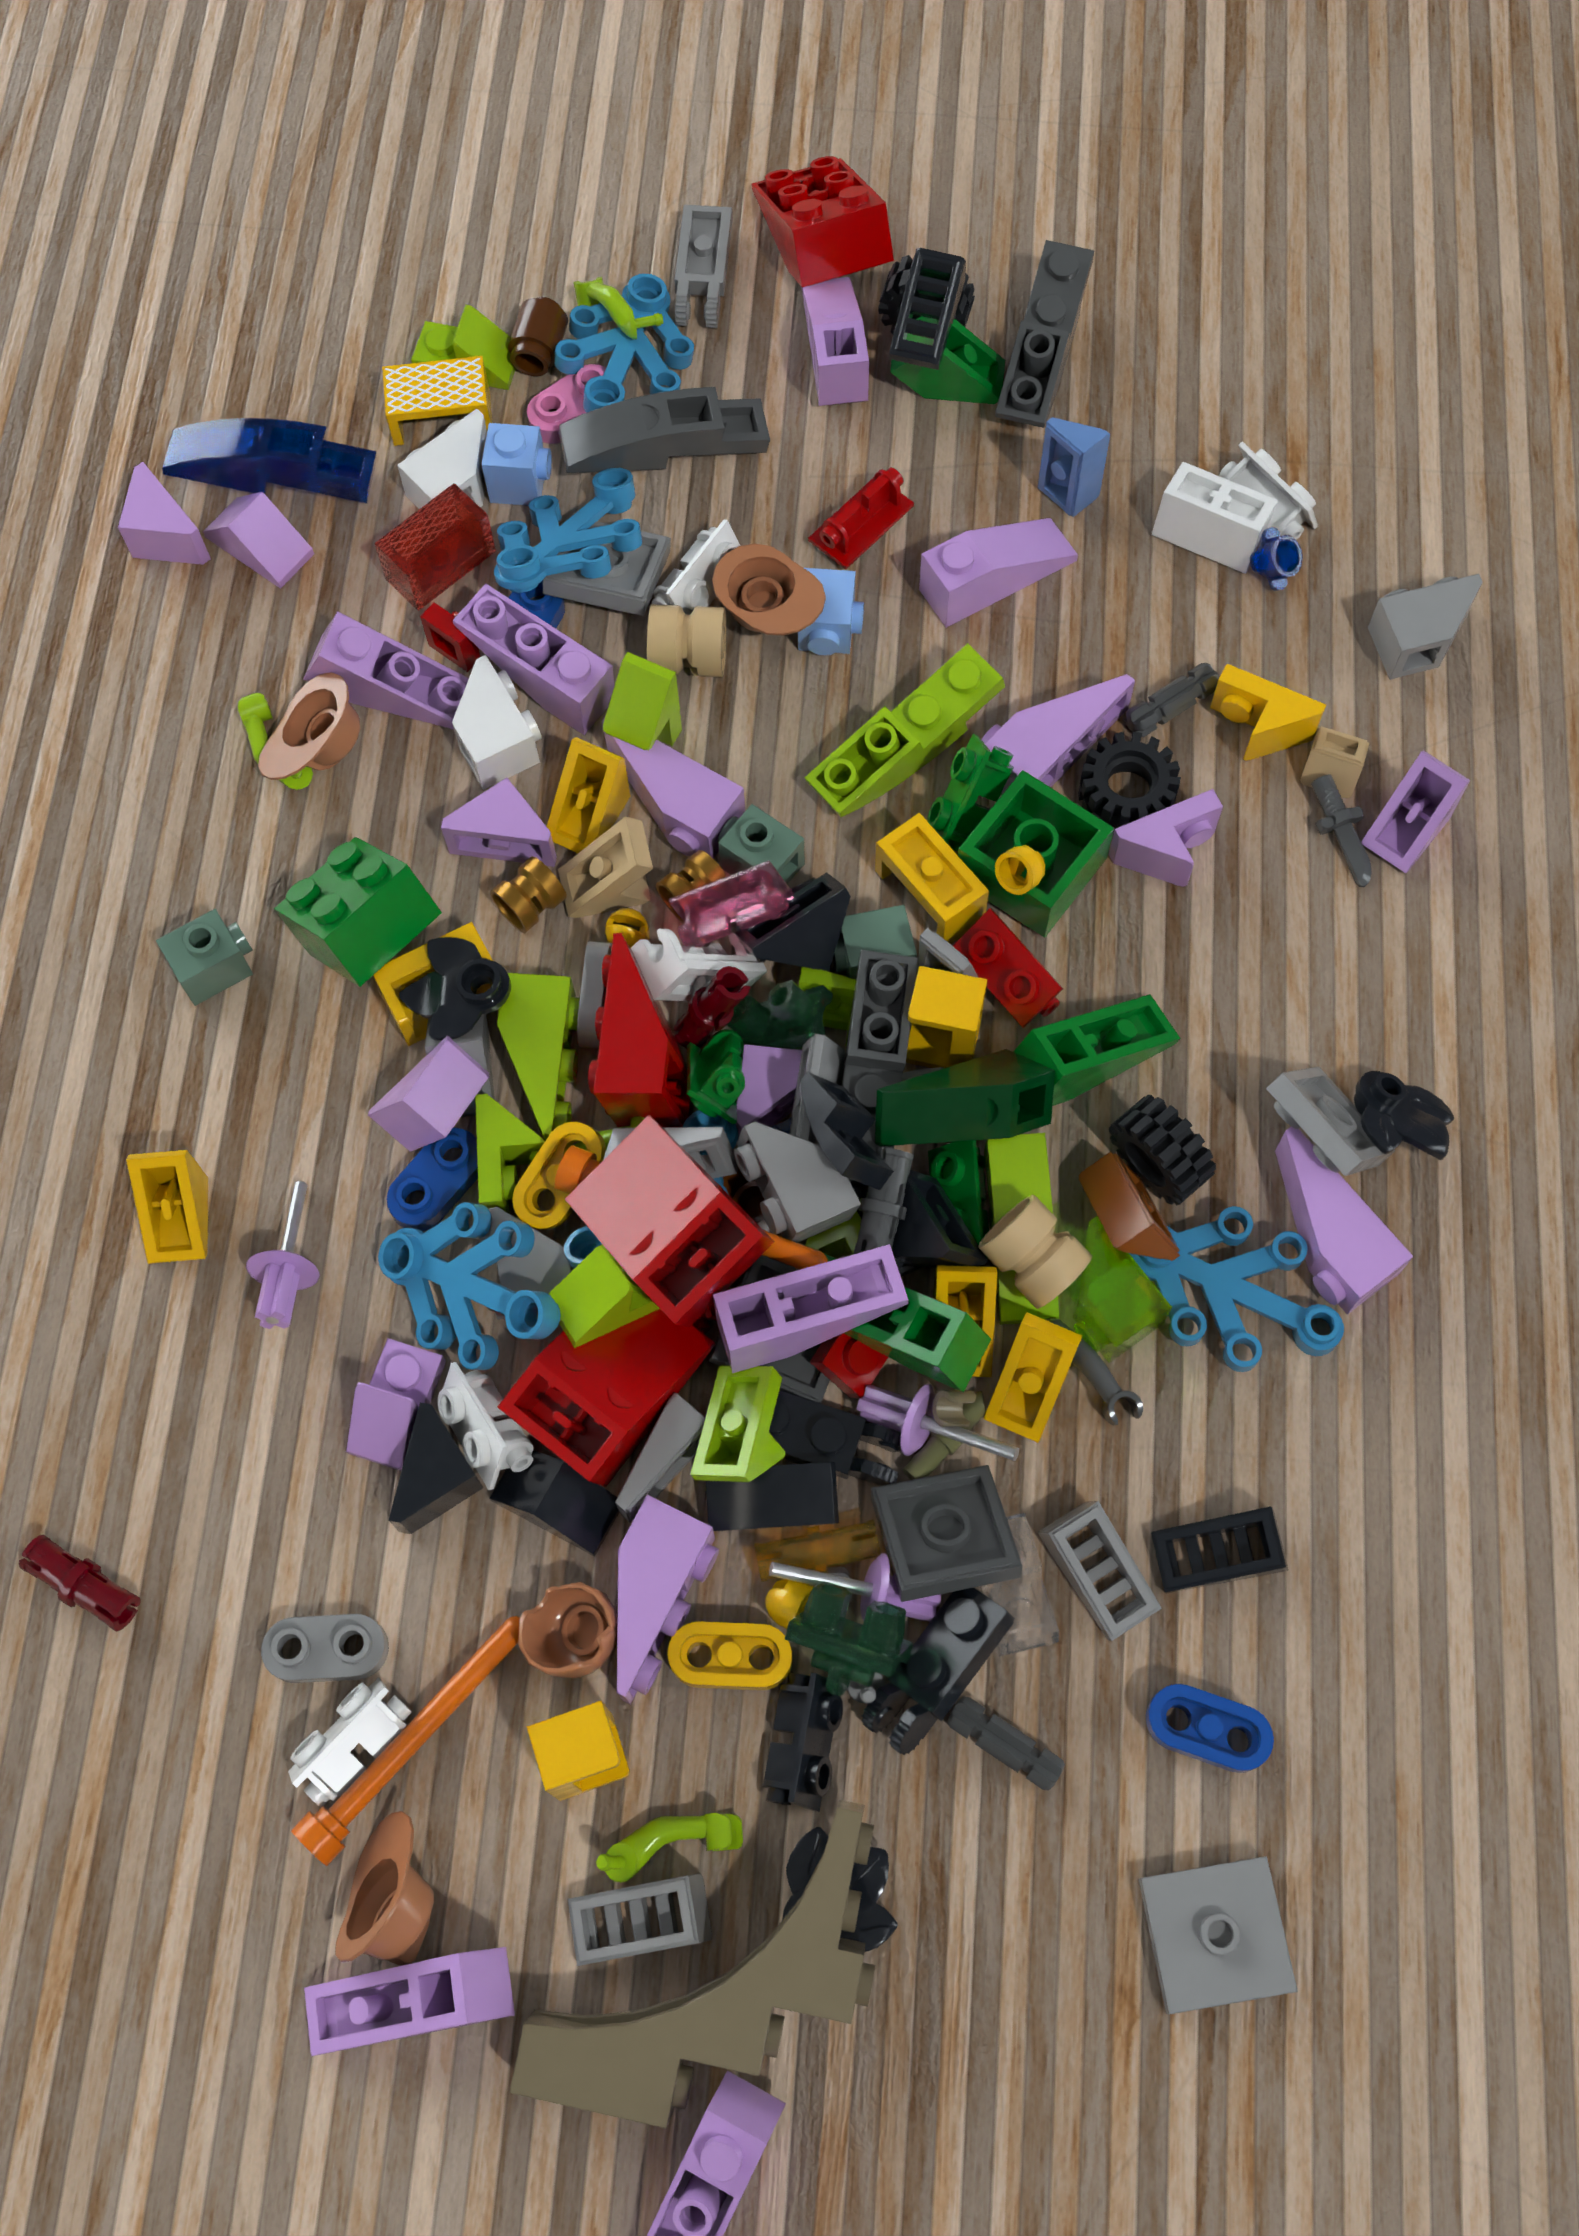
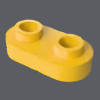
[512,1122,606,1229]
[667,1621,792,1690]

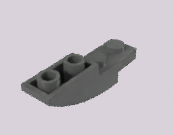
[995,240,1094,428]
[558,387,770,473]
[841,950,918,1185]

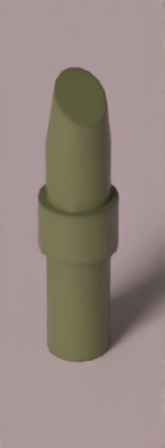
[902,1390,986,1480]

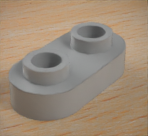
[577,941,612,1049]
[261,1614,389,1683]

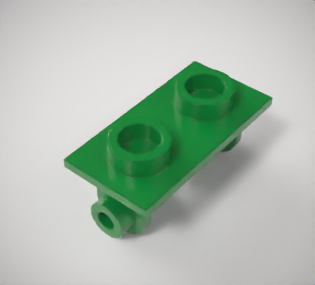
[927,734,1014,852]
[687,1029,745,1125]
[928,1140,989,1259]

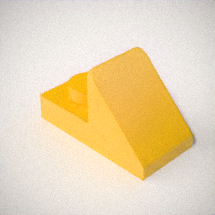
[1210,664,1326,761]
[984,1312,1083,1443]

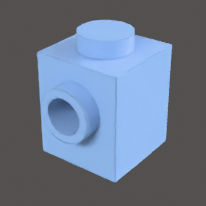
[482,423,552,506]
[798,568,864,655]

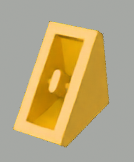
[546,737,631,853]
[126,1150,208,1264]
[933,1265,998,1377]

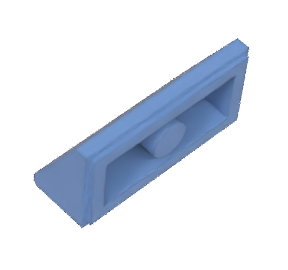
[1038,417,1110,517]

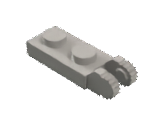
[674,205,733,328]

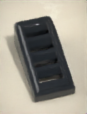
[889,248,966,370]
[1151,1506,1288,1593]

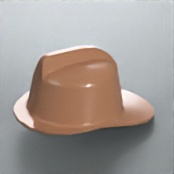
[712,543,826,636]
[258,672,361,780]
[335,1811,434,1966]

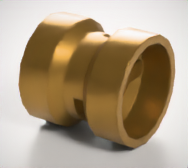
[656,850,733,926]
[489,856,567,933]

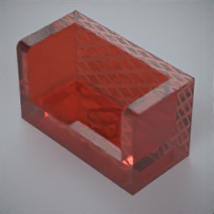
[374,483,496,611]

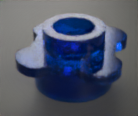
[1250,527,1303,591]

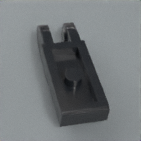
[769,1390,902,1486]
[861,1588,1015,1755]

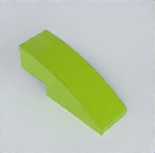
[984,1133,1059,1325]

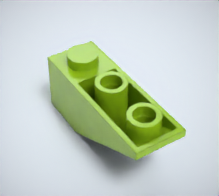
[497,973,580,1141]

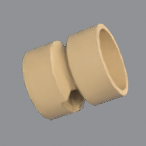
[647,604,727,677]
[978,1195,1092,1309]

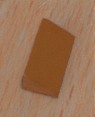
[1079,1151,1180,1261]

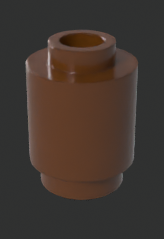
[508,297,568,376]

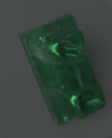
[727,980,833,1060]
[785,1581,913,1696]

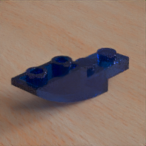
[162,418,377,503]

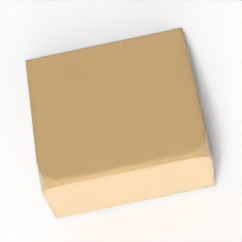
[1300,726,1369,798]

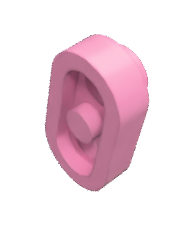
[527,364,606,444]

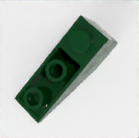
[875,1049,1055,1146]

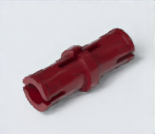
[673,966,750,1049]
[19,1535,141,1632]

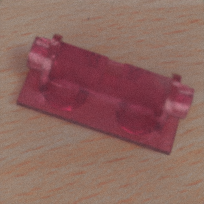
[669,860,794,947]

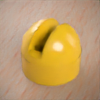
[995,845,1045,895]
[605,908,650,948]
[765,1579,817,1633]

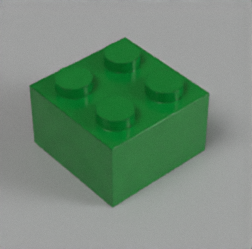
[958,770,1114,938]
[274,836,442,987]

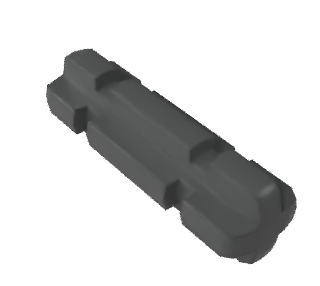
[1125,663,1220,737]
[947,1696,1065,1790]

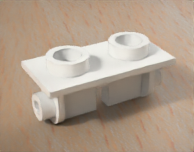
[1219,441,1318,544]
[652,519,740,614]
[438,1362,533,1490]
[288,1678,412,1807]

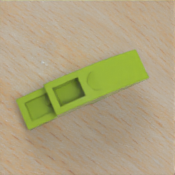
[804,643,1005,817]

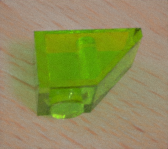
[1073,1216,1172,1363]

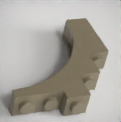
[509,1800,875,2128]

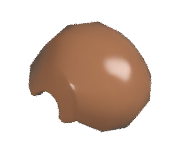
[518,1582,618,1678]

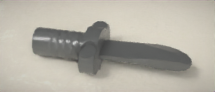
[1311,774,1372,887]

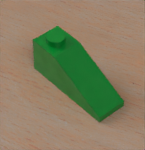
[1013,994,1181,1106]
[825,1254,991,1393]

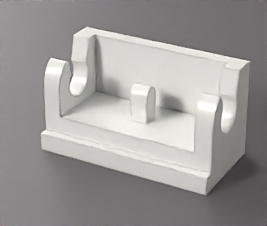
[1151,462,1278,574]
[631,928,767,1001]

